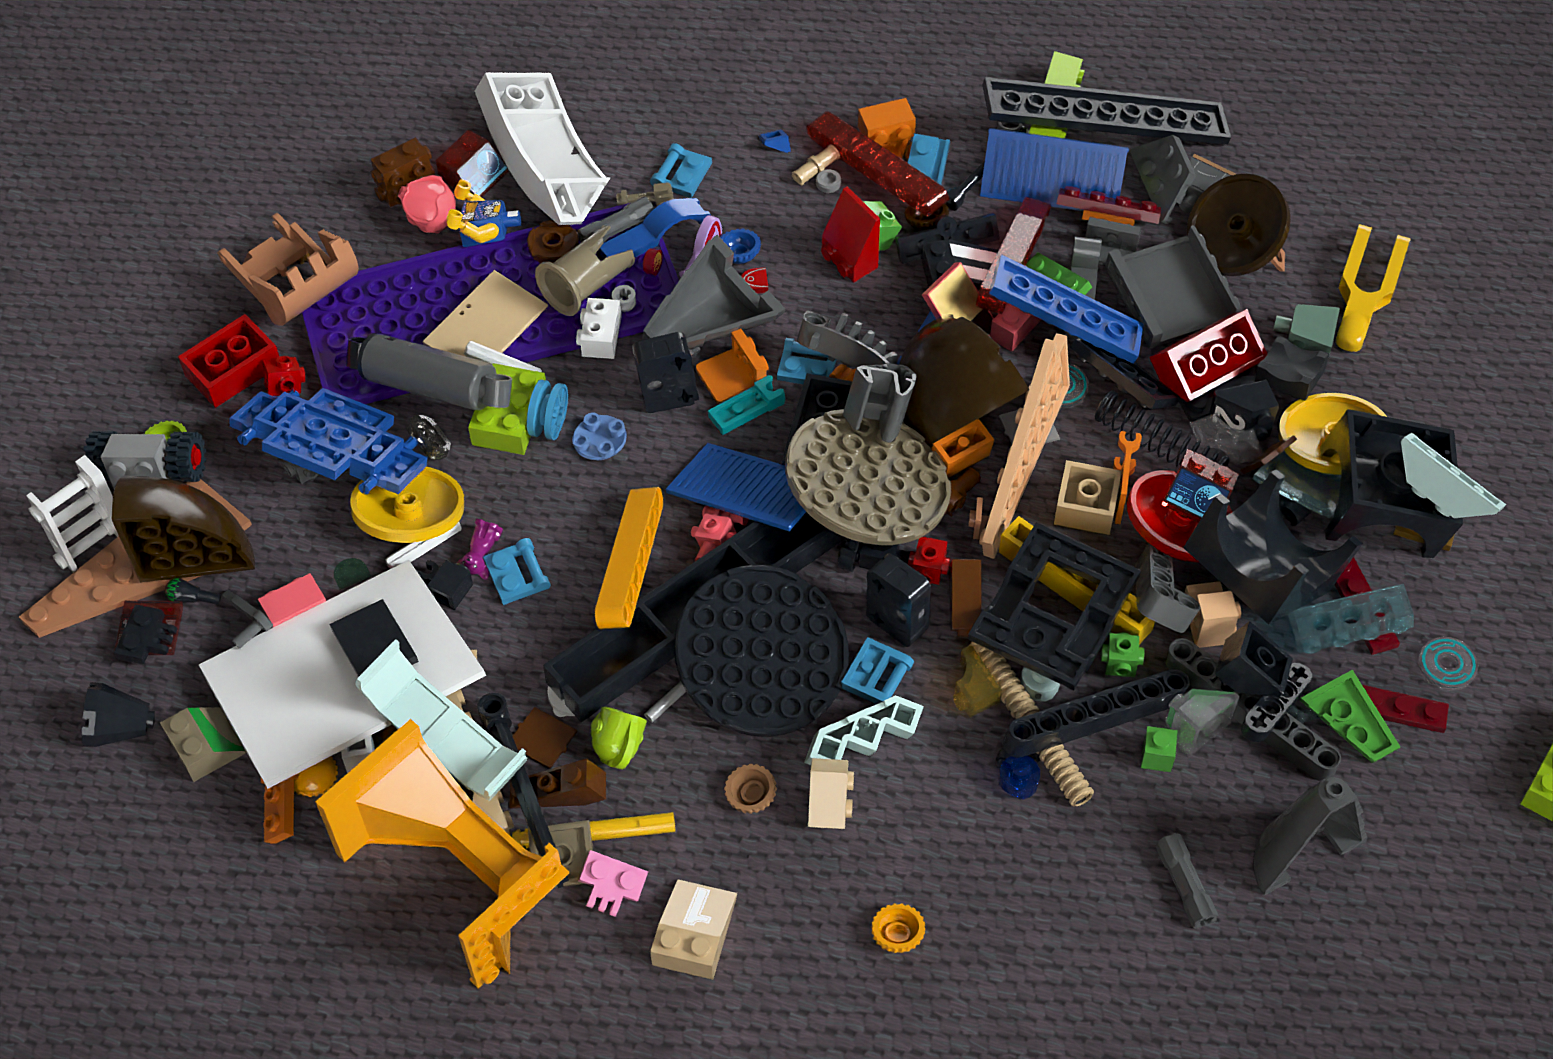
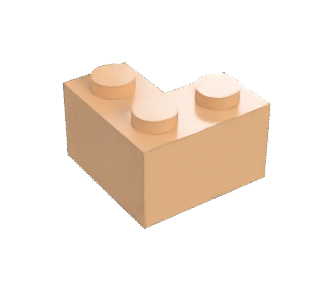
[1185,582,1241,648]

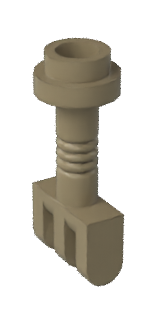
[616,183,674,207]

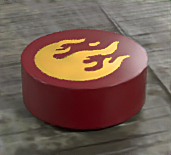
[643,248,663,276]

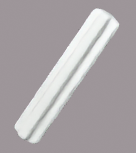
[464,341,542,372]
[385,522,461,569]

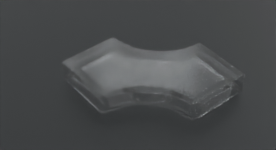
[1190,413,1263,465]

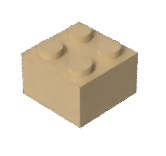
[1054,460,1122,535]

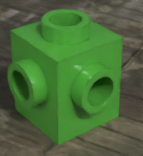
[1101,632,1144,677]

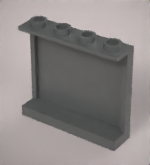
[1105,225,1240,349]

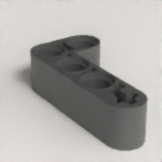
[1064,237,1102,339]
[1135,543,1201,633]

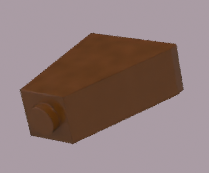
[949,559,981,637]

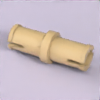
[792,145,840,186]

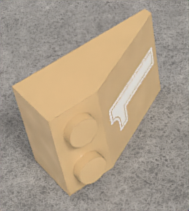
[651,880,737,980]

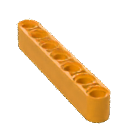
[595,487,663,629]

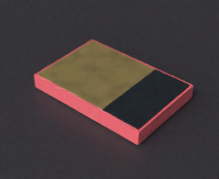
[922,262,994,336]

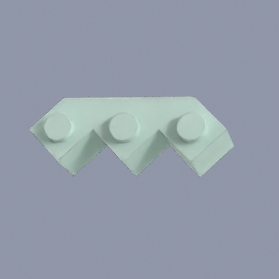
[804,695,923,765]

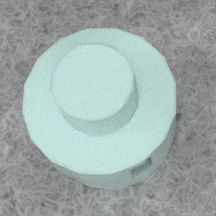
[1021,667,1060,702]

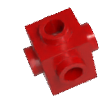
[263,356,305,396]
[908,537,950,585]

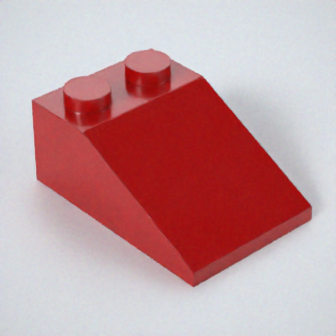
[821,186,880,283]

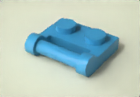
[650,143,712,198]
[777,338,837,384]
[483,538,551,605]
[841,637,914,705]

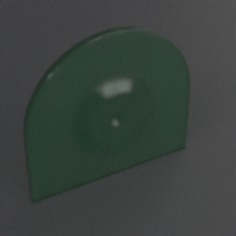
[334,558,371,590]

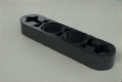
[1241,663,1312,742]

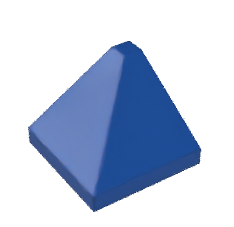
[758,130,791,153]

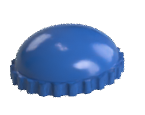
[720,229,761,264]

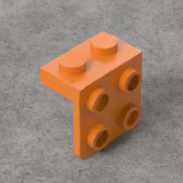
[696,329,769,404]

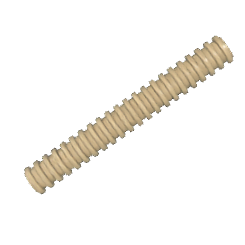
[968,642,1094,806]

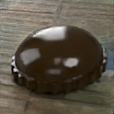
[904,199,949,230]

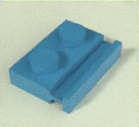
[903,133,950,190]

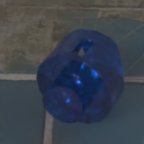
[999,756,1040,800]

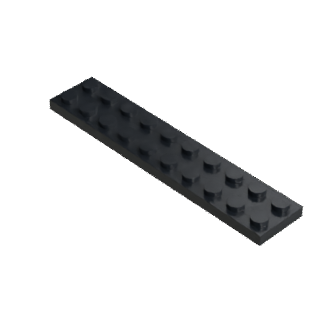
[982,77,1231,145]

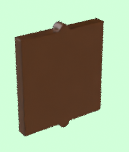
[1240,435,1297,474]
[513,707,578,769]

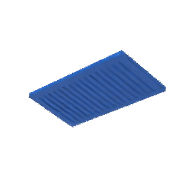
[980,128,1129,211]
[666,443,806,531]

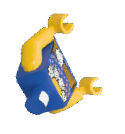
[447,179,521,247]

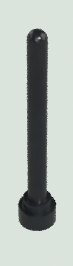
[942,126,1027,211]

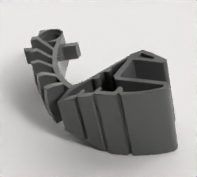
[797,310,916,443]

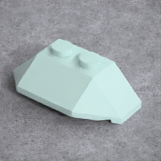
[1401,433,1506,518]

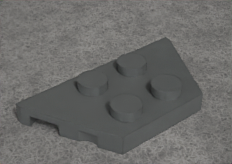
[1129,135,1196,224]

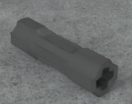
[577,197,654,242]
[1155,833,1219,929]

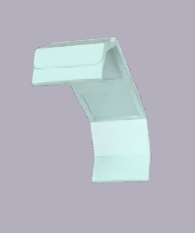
[356,639,527,801]

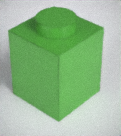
[1141,726,1178,772]

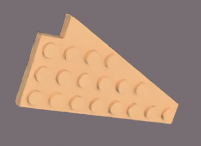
[979,333,1070,559]

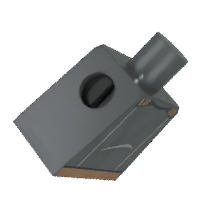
[1179,154,1236,213]

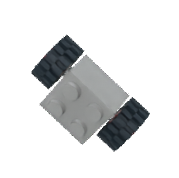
[83,431,206,490]

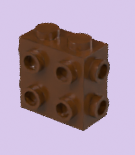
[370,137,435,208]

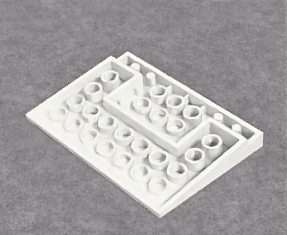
[199,560,486,789]

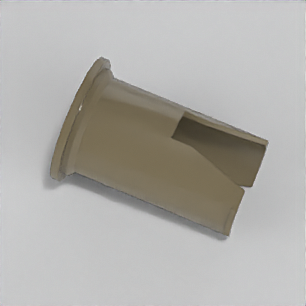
[535,225,635,316]

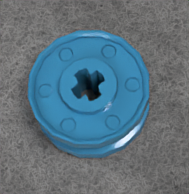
[527,379,568,441]

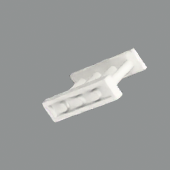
[26,455,119,573]

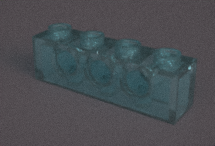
[1288,584,1414,654]

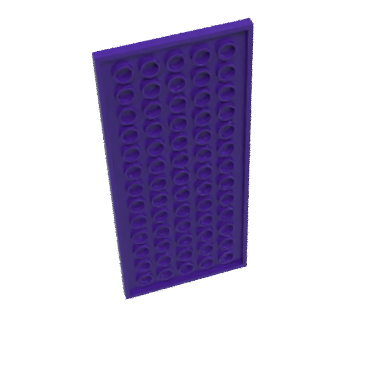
[302,202,679,404]

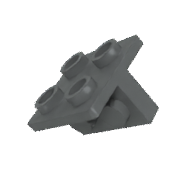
[1085,217,1141,265]

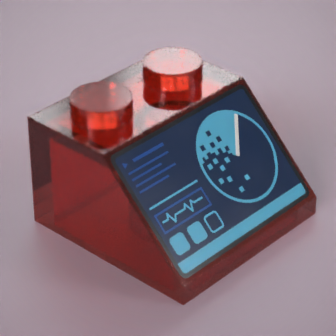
[436,130,509,198]
[1161,449,1238,523]

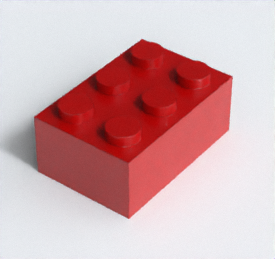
[178,314,279,408]

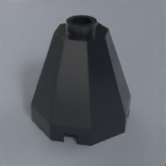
[81,682,155,747]

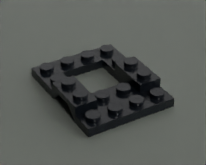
[968,522,1141,691]

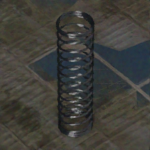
[1094,390,1230,484]

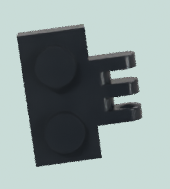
[114,604,178,664]

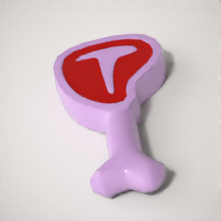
[679,216,722,277]

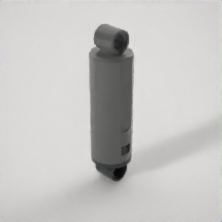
[346,333,512,410]

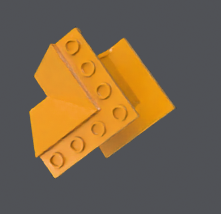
[315,719,570,988]

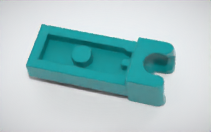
[708,375,785,435]

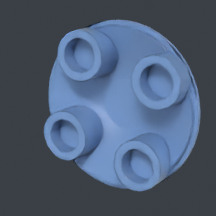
[572,412,627,460]

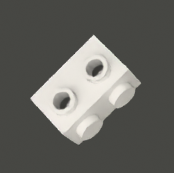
[576,298,621,359]

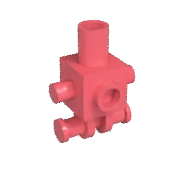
[691,506,749,562]

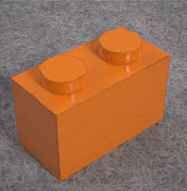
[858,98,916,148]
[932,419,994,478]

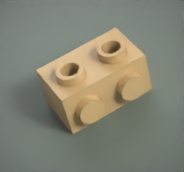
[808,758,854,829]

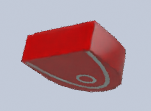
[741,267,768,294]

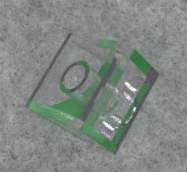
[1164,689,1240,757]

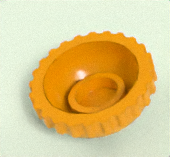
[294,756,338,797]
[872,903,925,953]

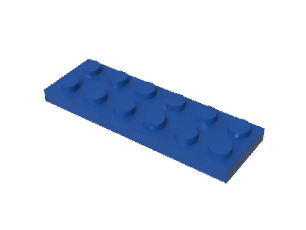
[989,255,1144,363]

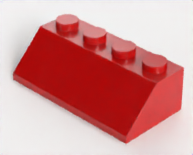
[1149,309,1268,402]

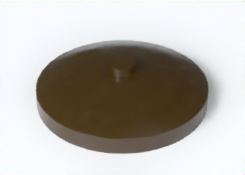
[1187,173,1291,276]

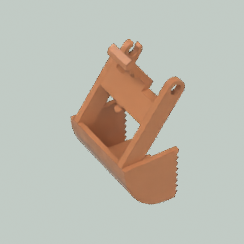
[218,213,358,326]

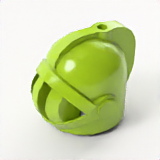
[591,707,647,769]

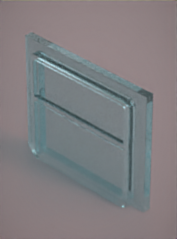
[1253,450,1341,518]

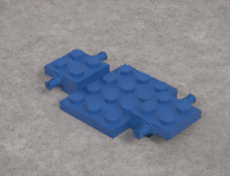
[230,388,427,494]

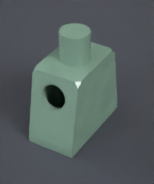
[1273,304,1340,358]

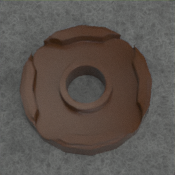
[527,220,579,263]

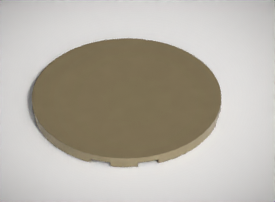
[785,409,951,545]

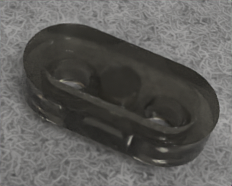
[407,415,451,460]

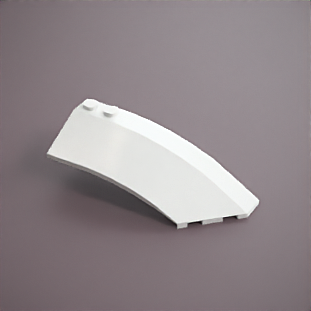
[475,73,611,225]

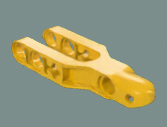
[1335,224,1411,352]

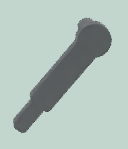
[222,589,273,649]

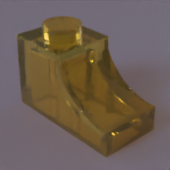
[953,645,1002,718]

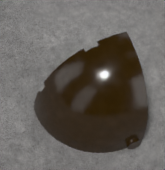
[899,314,1029,446]
[112,476,255,583]

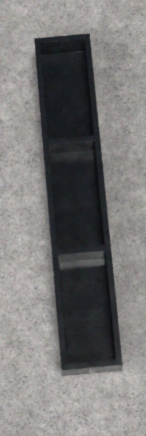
[543,512,846,722]

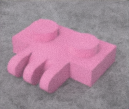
[578,850,648,917]

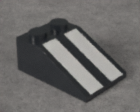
[922,239,1000,295]

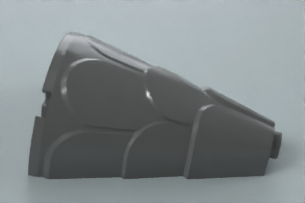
[643,235,786,349]
[1253,777,1368,895]

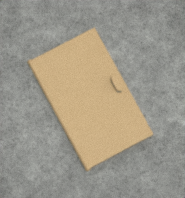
[423,270,548,357]

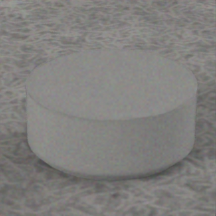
[816,169,841,193]

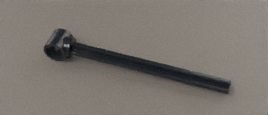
[477,693,569,888]

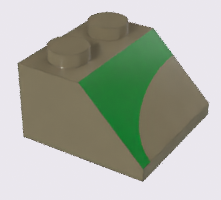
[160,707,247,782]

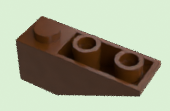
[510,758,606,809]

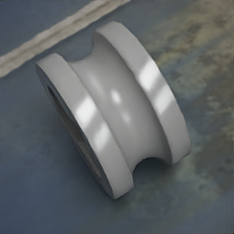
[612,285,636,312]

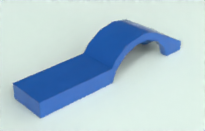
[599,198,711,259]

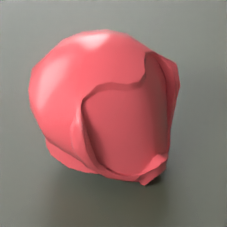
[398,175,456,233]

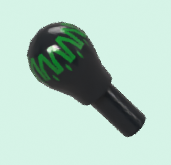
[165,578,222,605]

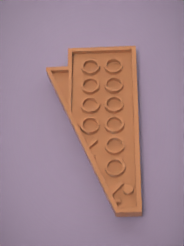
[19,479,252,638]

